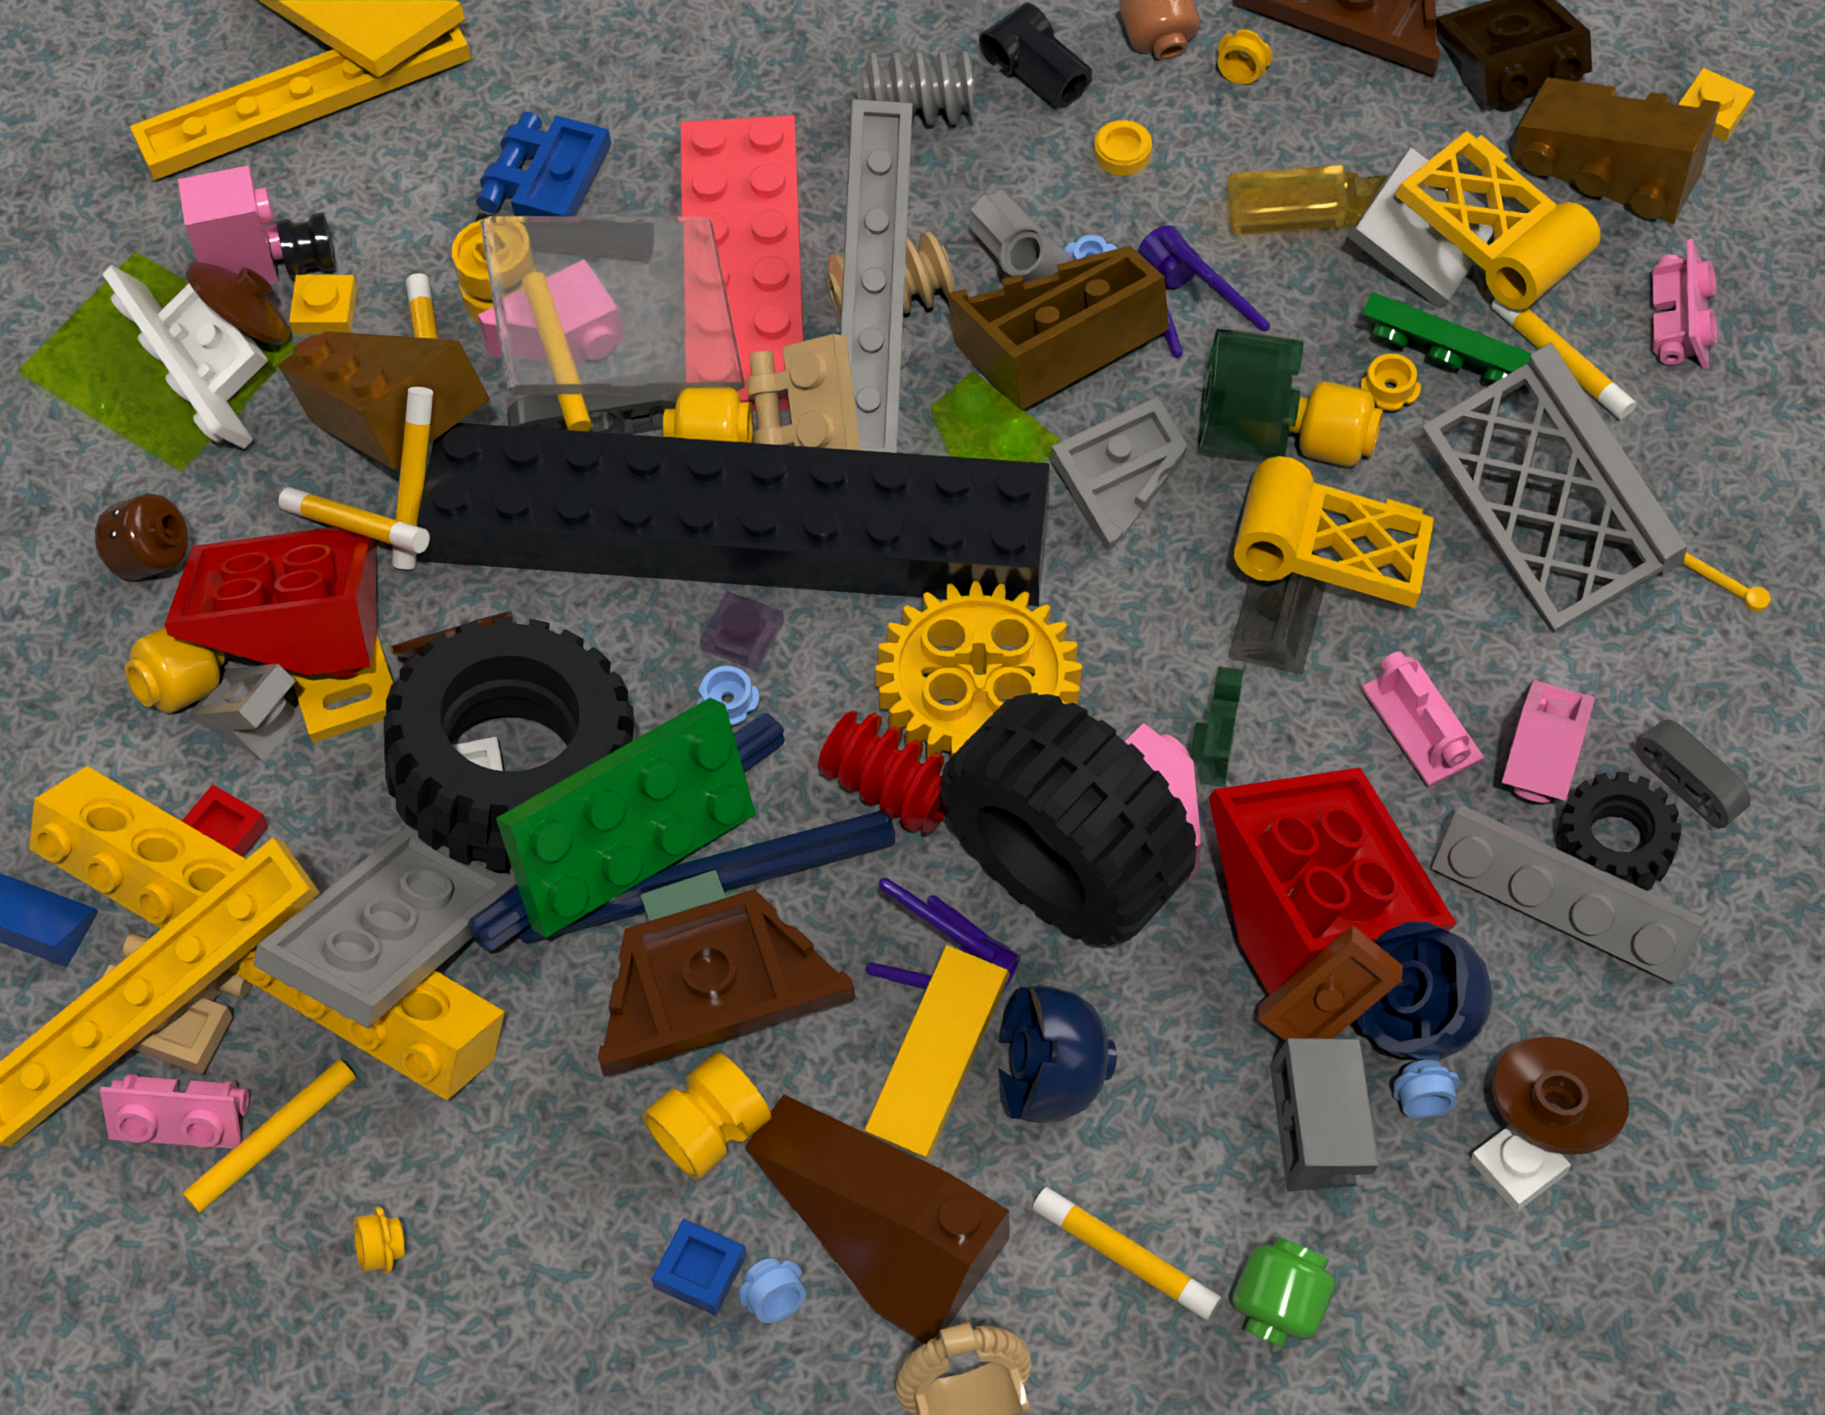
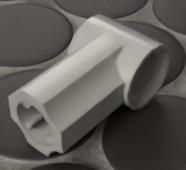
[969,189,1073,283]

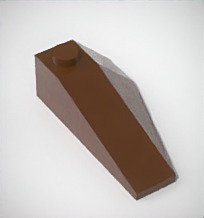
[745,1094,1009,1345]

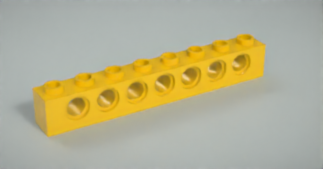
[29,766,505,1101]

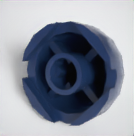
[1356,922,1493,1061]
[998,985,1117,1123]

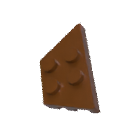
[1234,0,1440,75]
[598,889,855,1077]

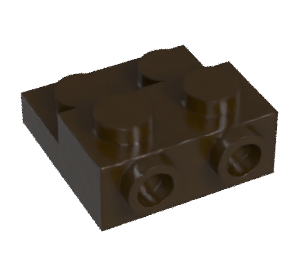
[1436,0,1592,105]

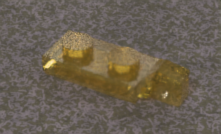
[1227,165,1388,234]

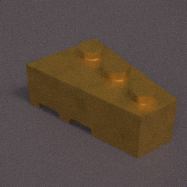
[1512,77,1721,224]
[947,245,1169,410]
[278,331,490,470]

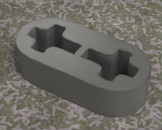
[1636,719,1751,828]

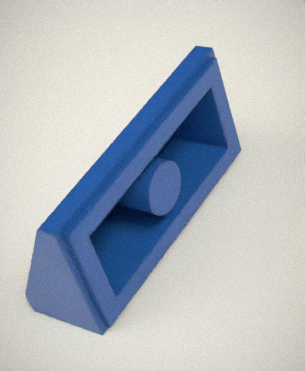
[0,873,98,967]

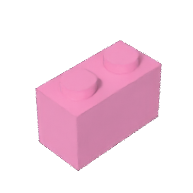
[178,165,284,284]

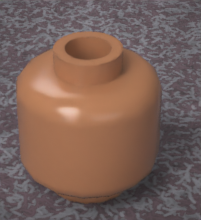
[1119,0,1200,60]

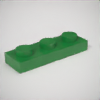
[1362,292,1532,392]

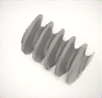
[857,51,974,125]

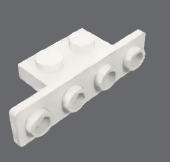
[102,265,268,449]

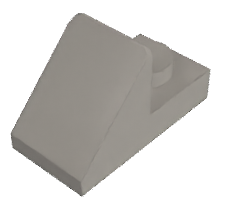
[188,663,302,761]

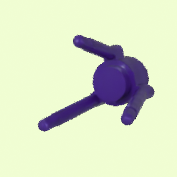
[1138,225,1270,358]
[865,878,1021,994]

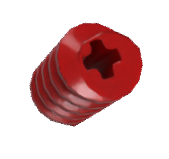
[817,710,949,834]

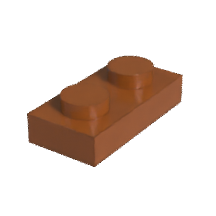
[1258,925,1403,1041]

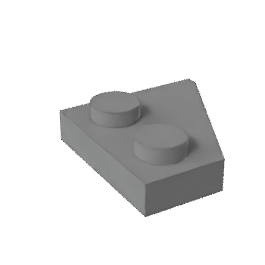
[1050,396,1188,551]

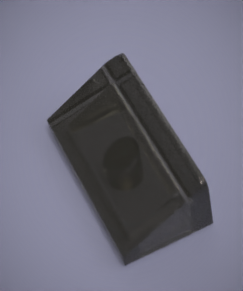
[1228,551,1326,674]

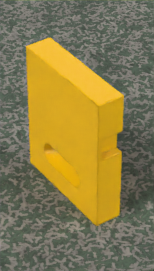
[289,633,393,744]

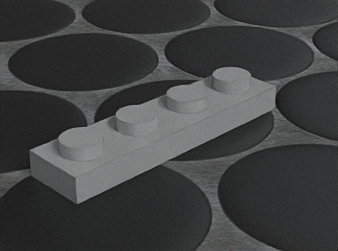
[1432,805,1706,984]

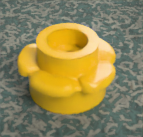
[1218,29,1272,85]
[1361,353,1421,411]
[353,1206,405,1275]

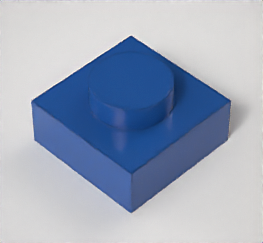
[651,1219,747,1316]

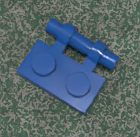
[476,111,611,222]

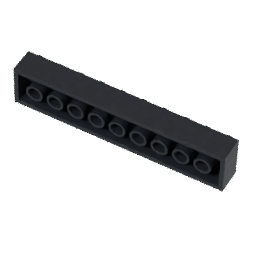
[416,423,1050,606]

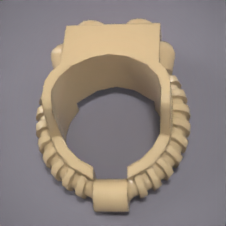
[896,1322,1031,1415]

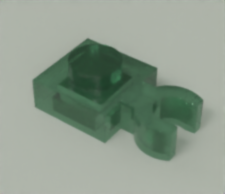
[1190,666,1244,787]

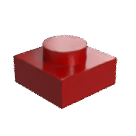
[182,784,268,857]

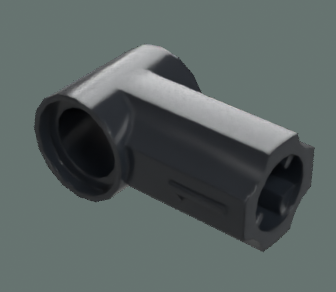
[979,2,1092,108]

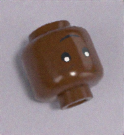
[95,493,188,580]

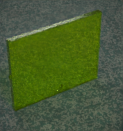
[19,251,296,472]

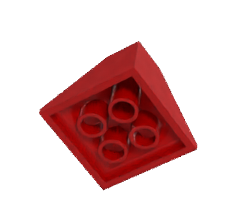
[165,527,376,677]
[1208,767,1457,995]

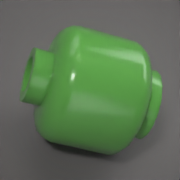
[1232,1236,1336,1348]

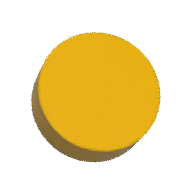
[1094,120,1152,176]

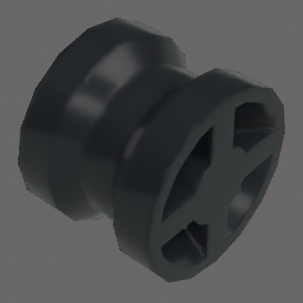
[277,212,336,279]

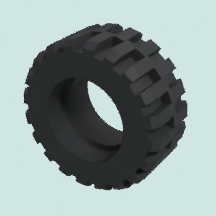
[384,617,635,871]
[940,693,1197,946]

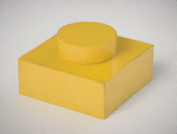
[1678,68,1755,142]
[289,274,357,334]

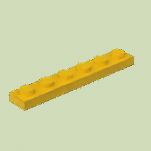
[130,25,471,180]
[0,837,320,1147]

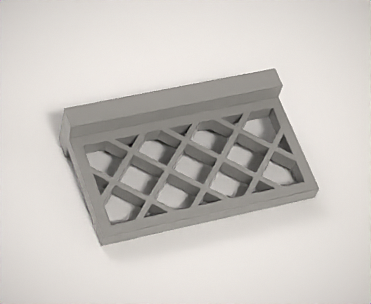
[1422,343,1687,633]

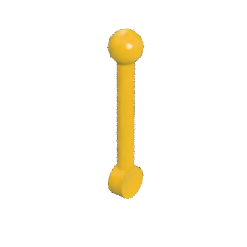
[1683,552,1771,612]

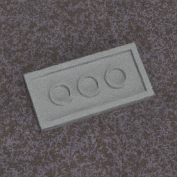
[253,826,516,1028]

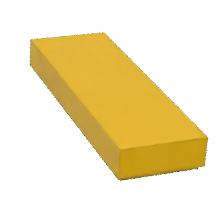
[864,945,1010,1160]

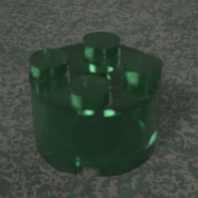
[1198,329,1303,459]

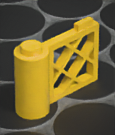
[1394,131,1601,310]
[1234,456,1434,608]

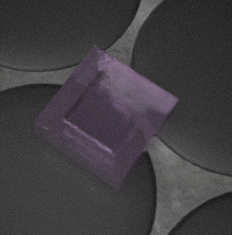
[700,591,784,672]

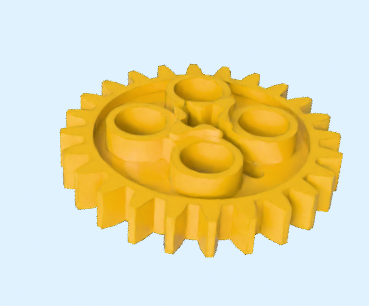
[875,581,1082,759]

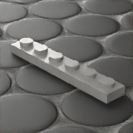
[840,99,913,453]

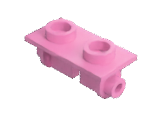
[1652,239,1718,369]
[1361,651,1484,787]
[99,1074,249,1149]

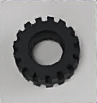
[1557,772,1681,891]

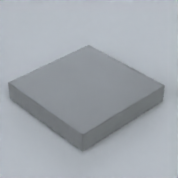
[1347,147,1493,308]

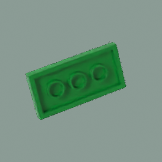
[496,697,756,938]

